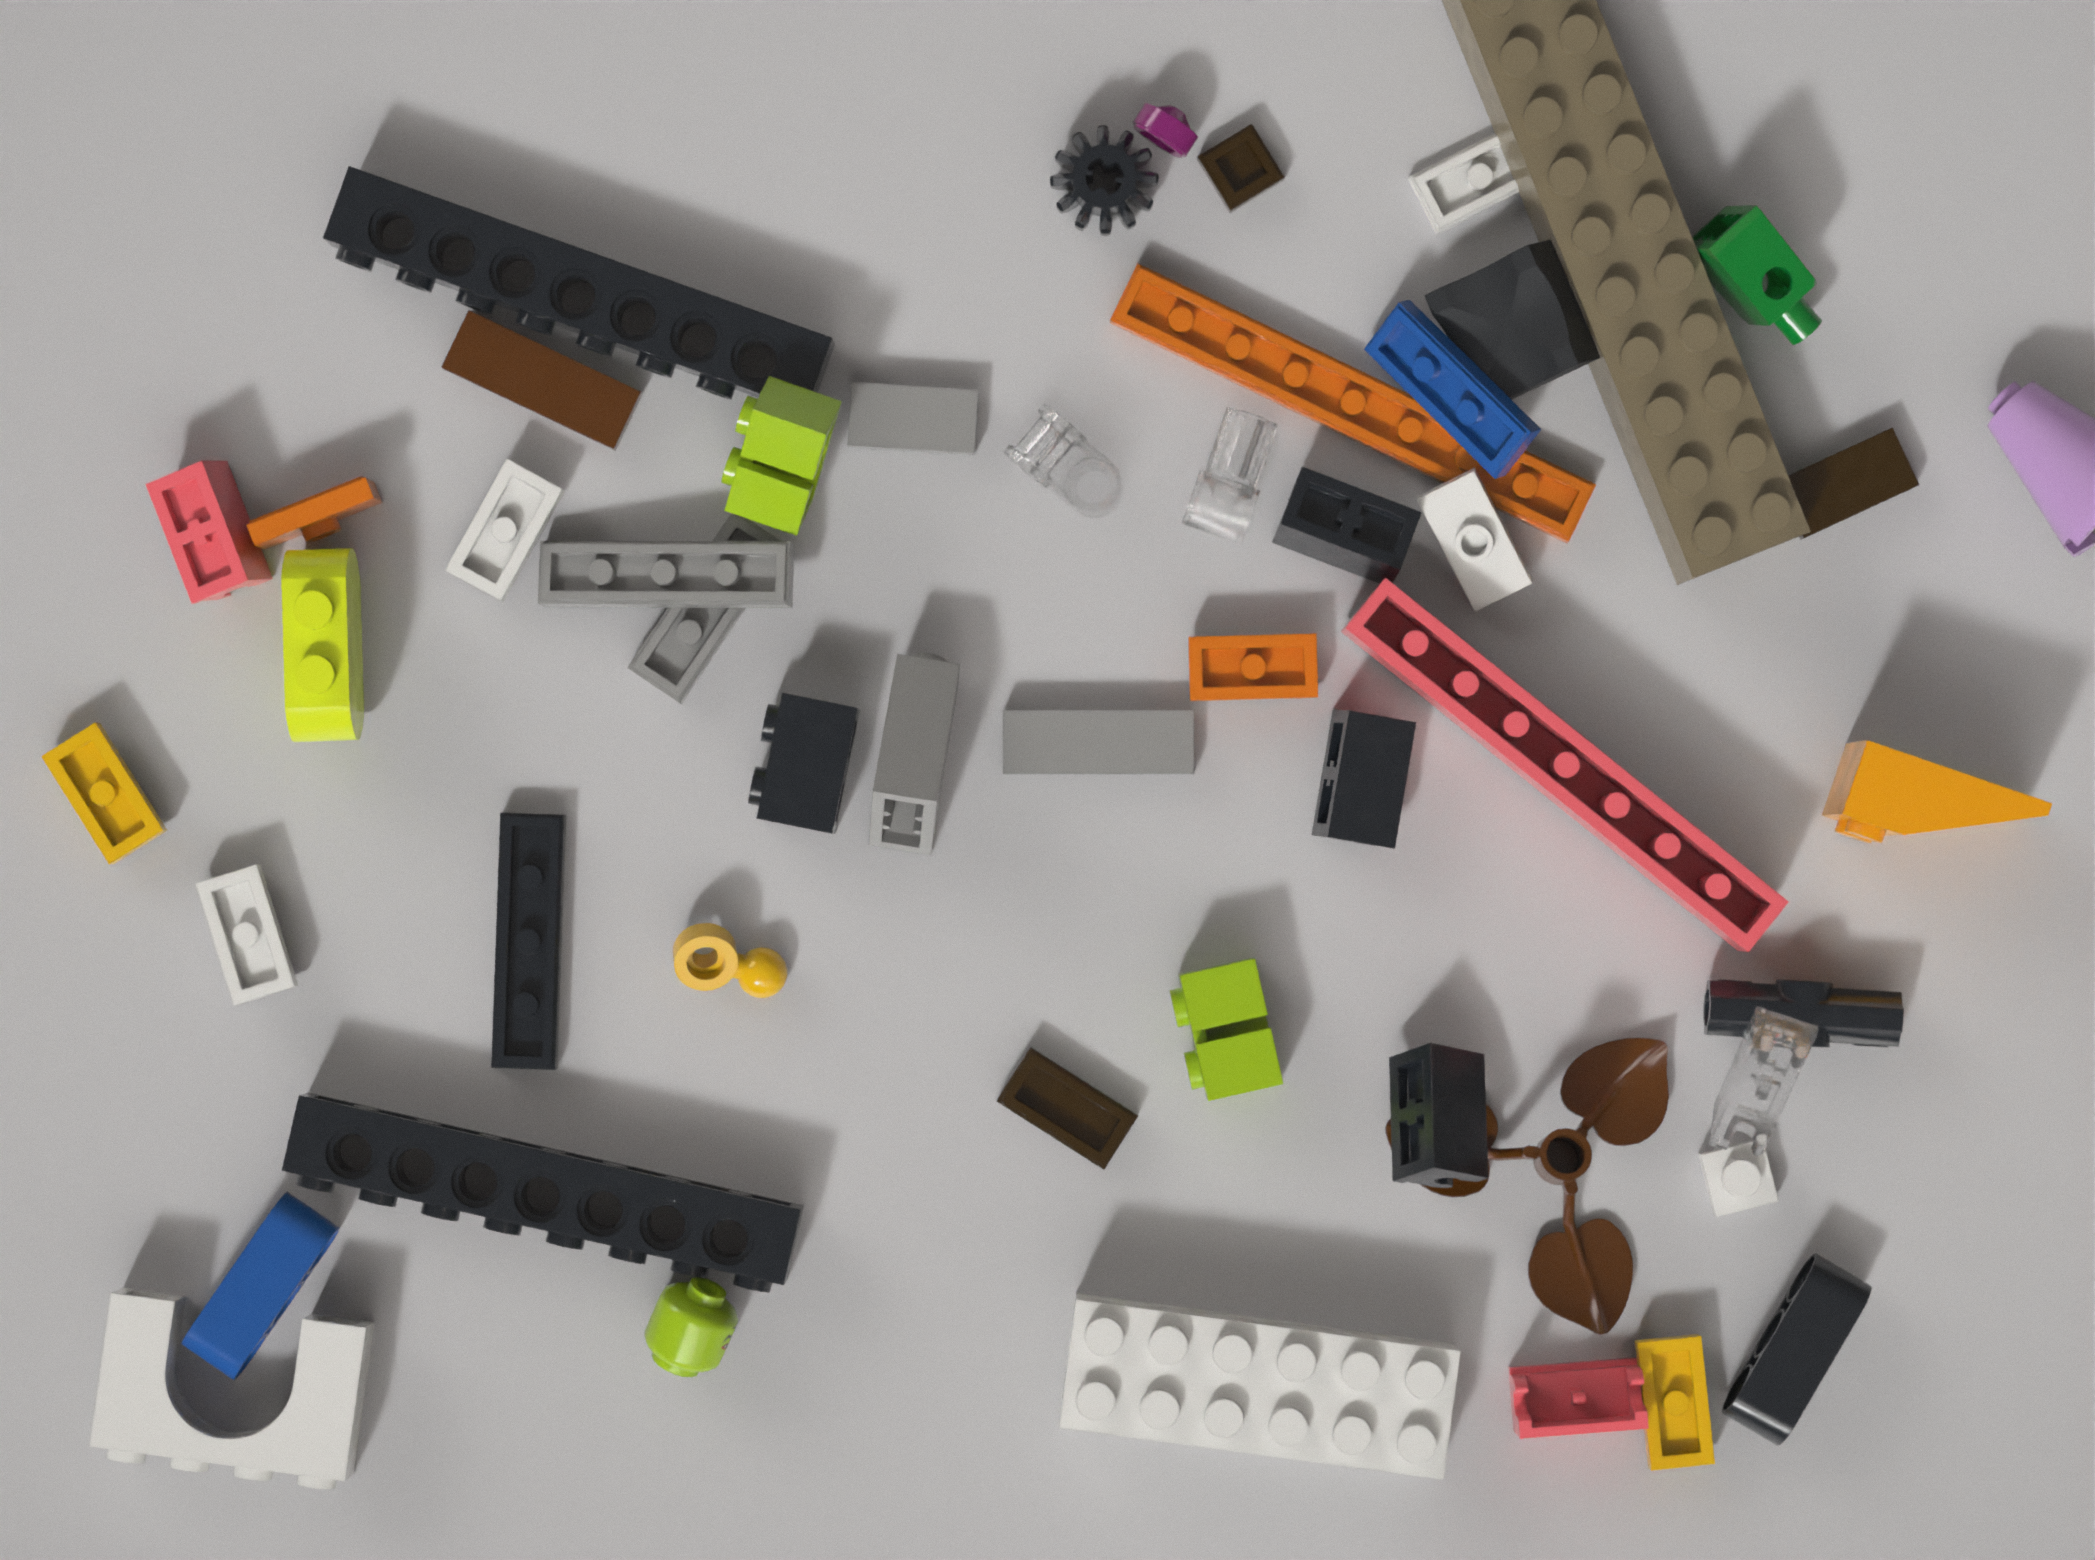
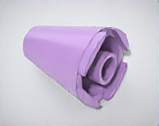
[1988,381,2095,557]

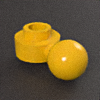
[672,923,787,998]

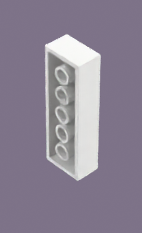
[1059,1293,1461,1480]

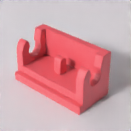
[146,460,273,604]
[1508,1357,1649,1439]

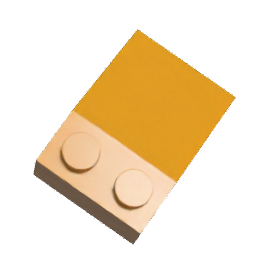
[1822,740,2052,844]

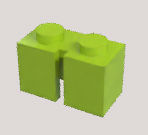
[721,376,842,536]
[1169,957,1284,1101]

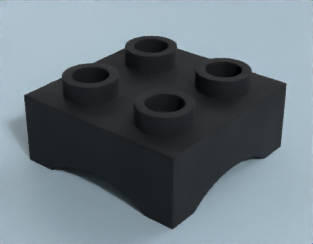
[1424,240,1601,400]

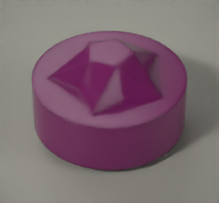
[1132,103,1198,158]

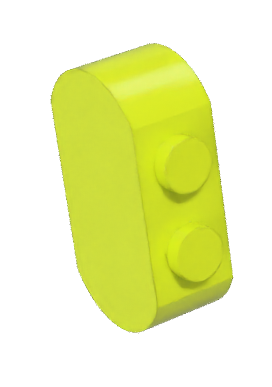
[281,548,364,742]

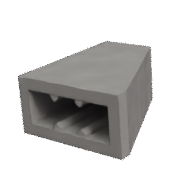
[868,653,960,855]

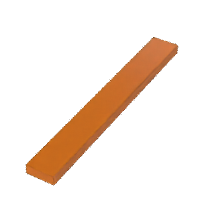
[1110,263,1596,543]

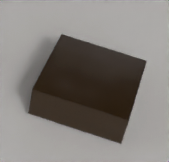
[1197,124,1285,213]

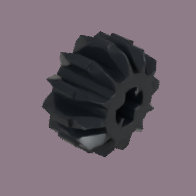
[1050,125,1159,236]

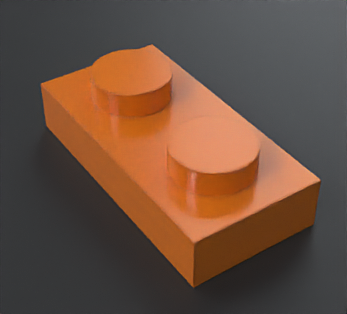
[1188,633,1318,701]

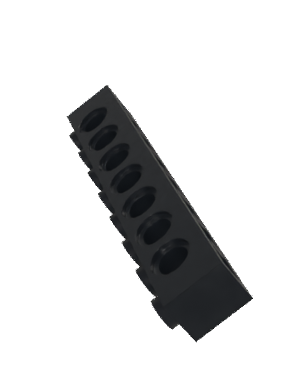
[323,166,835,400]
[282,1092,804,1293]

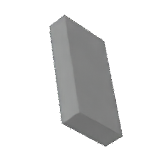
[847,382,979,455]

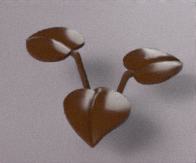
[1385,1038,1669,1335]

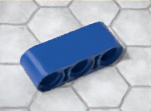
[181,1191,340,1381]

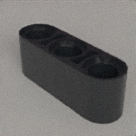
[1722,1253,1872,1446]

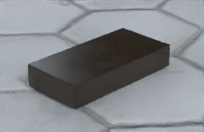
[1788,427,1919,540]
[996,1047,1138,1170]

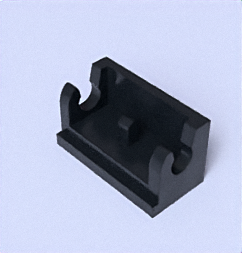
[1272,466,1422,583]
[1311,710,1416,849]
[1389,1043,1489,1188]

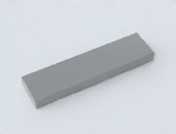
[538,541,795,608]

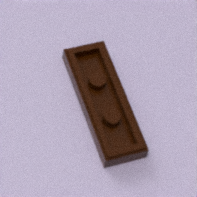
[441,310,643,451]

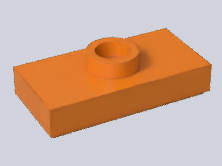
[246,476,383,550]

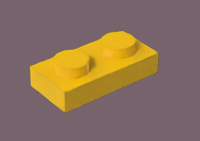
[41,722,168,864]
[1635,1334,1715,1471]

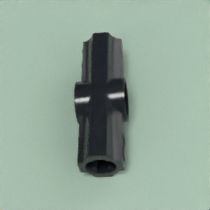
[1703,979,1904,1048]

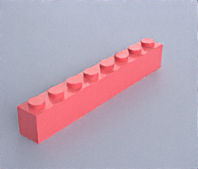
[1341,578,1789,952]

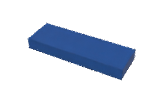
[1364,300,1541,479]

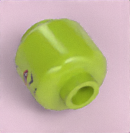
[644,1277,738,1377]

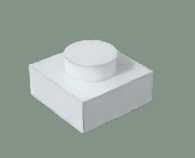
[1698,1138,1779,1217]

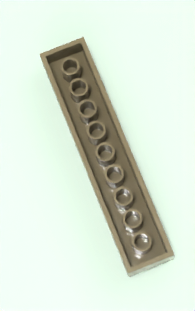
[1441,0,1811,585]

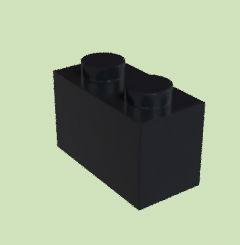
[748,693,860,834]

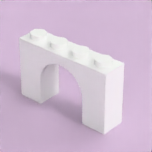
[89,1288,375,1489]

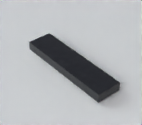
[491,813,566,1070]

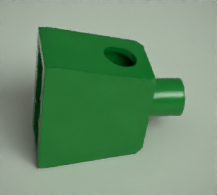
[1692,205,1822,345]

